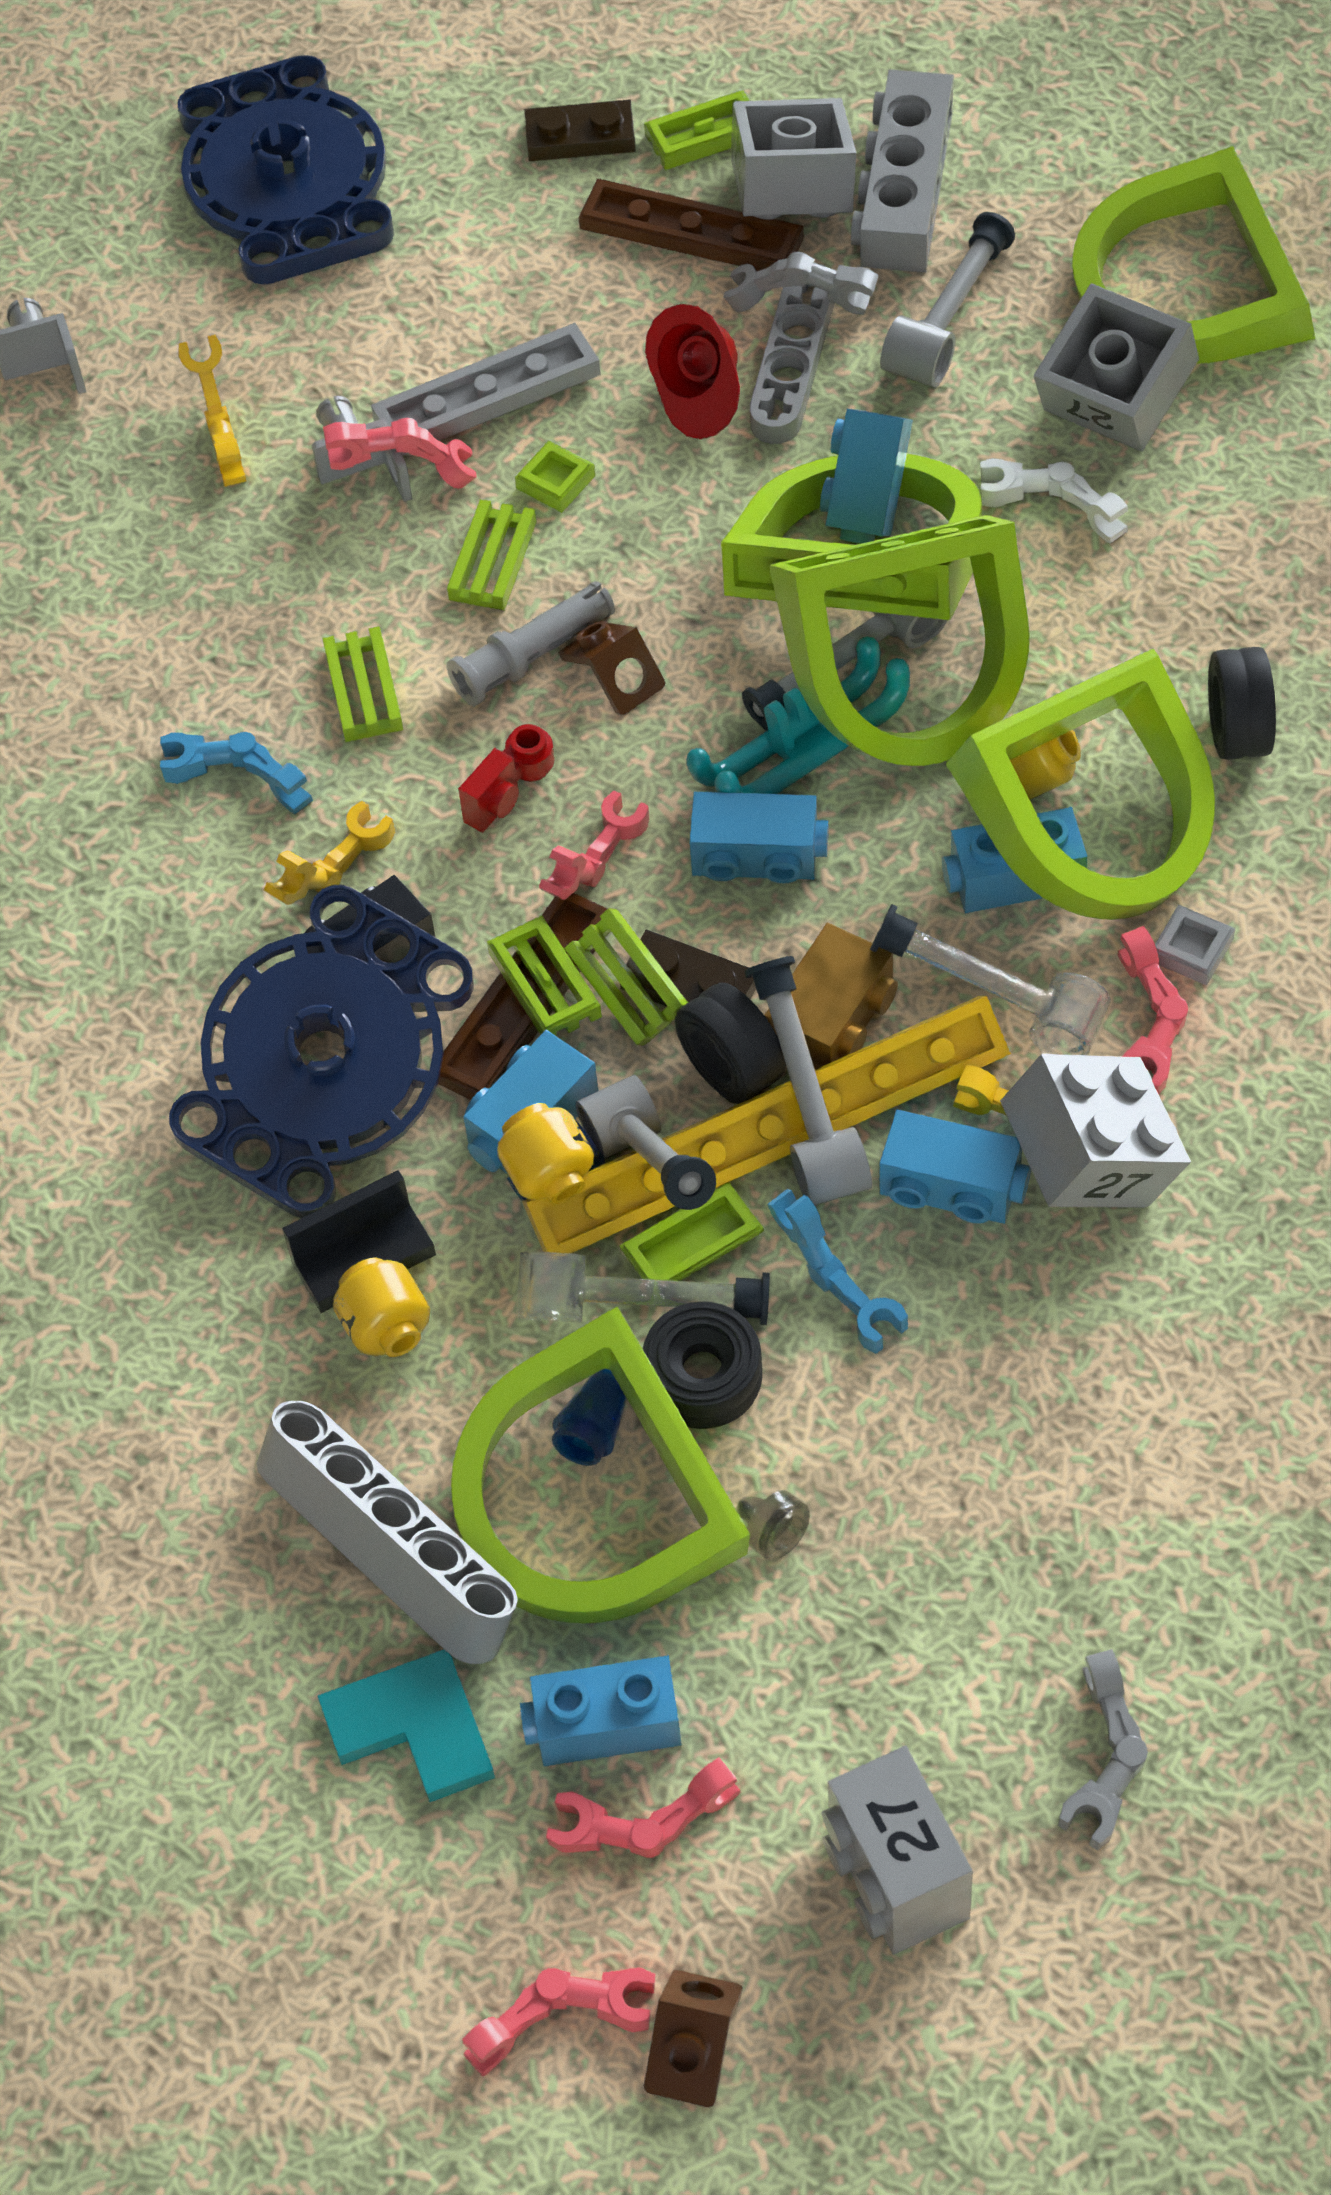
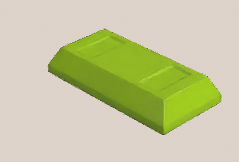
[619,1182,764,1296]

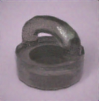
[736,1490,810,1560]

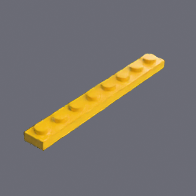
[522,996,1011,1262]

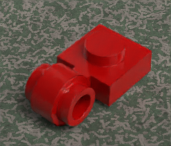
[458,724,555,833]

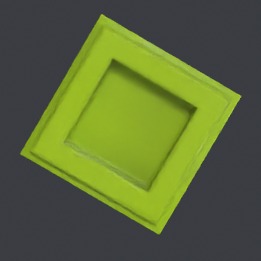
[515,440,596,513]

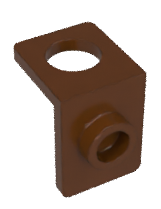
[558,621,665,715]
[644,1970,743,2107]

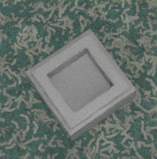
[1155,904,1235,985]

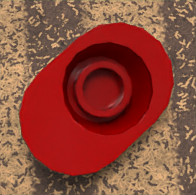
[645,304,740,439]

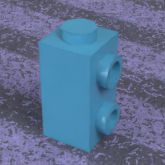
[820,409,913,544]
[690,792,829,883]
[942,807,1088,913]
[463,1030,599,1174]
[880,1109,1031,1224]
[520,1655,682,1767]

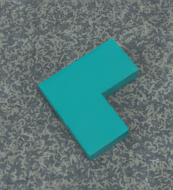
[317,1649,495,1803]

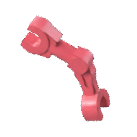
[323,418,477,489]
[539,791,650,900]
[1118,926,1188,1095]
[546,1758,741,1858]
[462,1968,655,2077]

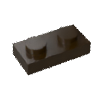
[524,99,636,162]
[620,929,756,1006]

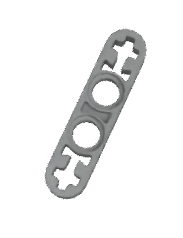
[750,263,835,444]

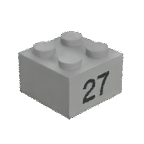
[731,98,856,219]
[1033,283,1199,452]
[1000,1054,1191,1208]
[821,1745,973,1955]

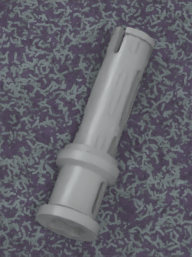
[446,581,615,707]

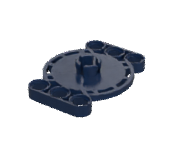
[177,55,394,285]
[169,885,474,1218]

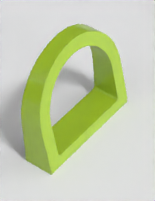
[1072,145,1316,364]
[721,454,982,620]
[770,515,1030,766]
[945,648,1215,920]
[451,1306,750,1624]

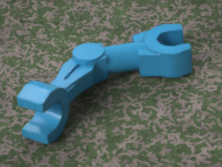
[160,732,313,815]
[767,1189,908,1354]

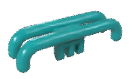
[686,636,910,794]

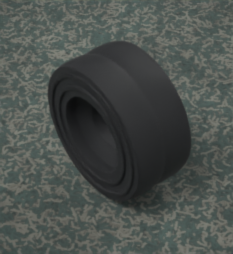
[1208,647,1276,760]
[675,983,786,1104]
[642,1301,763,1429]

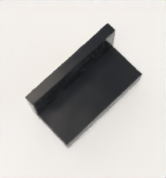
[282,1170,436,1313]

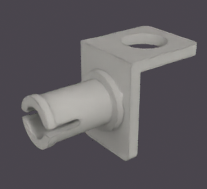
[0,298,86,394]
[312,396,412,502]

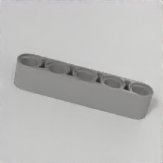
[256,1401,518,1664]

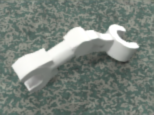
[980,458,1128,543]

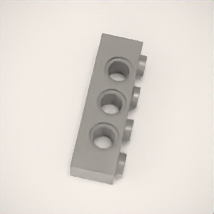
[851,70,954,272]

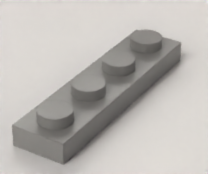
[371,323,601,456]

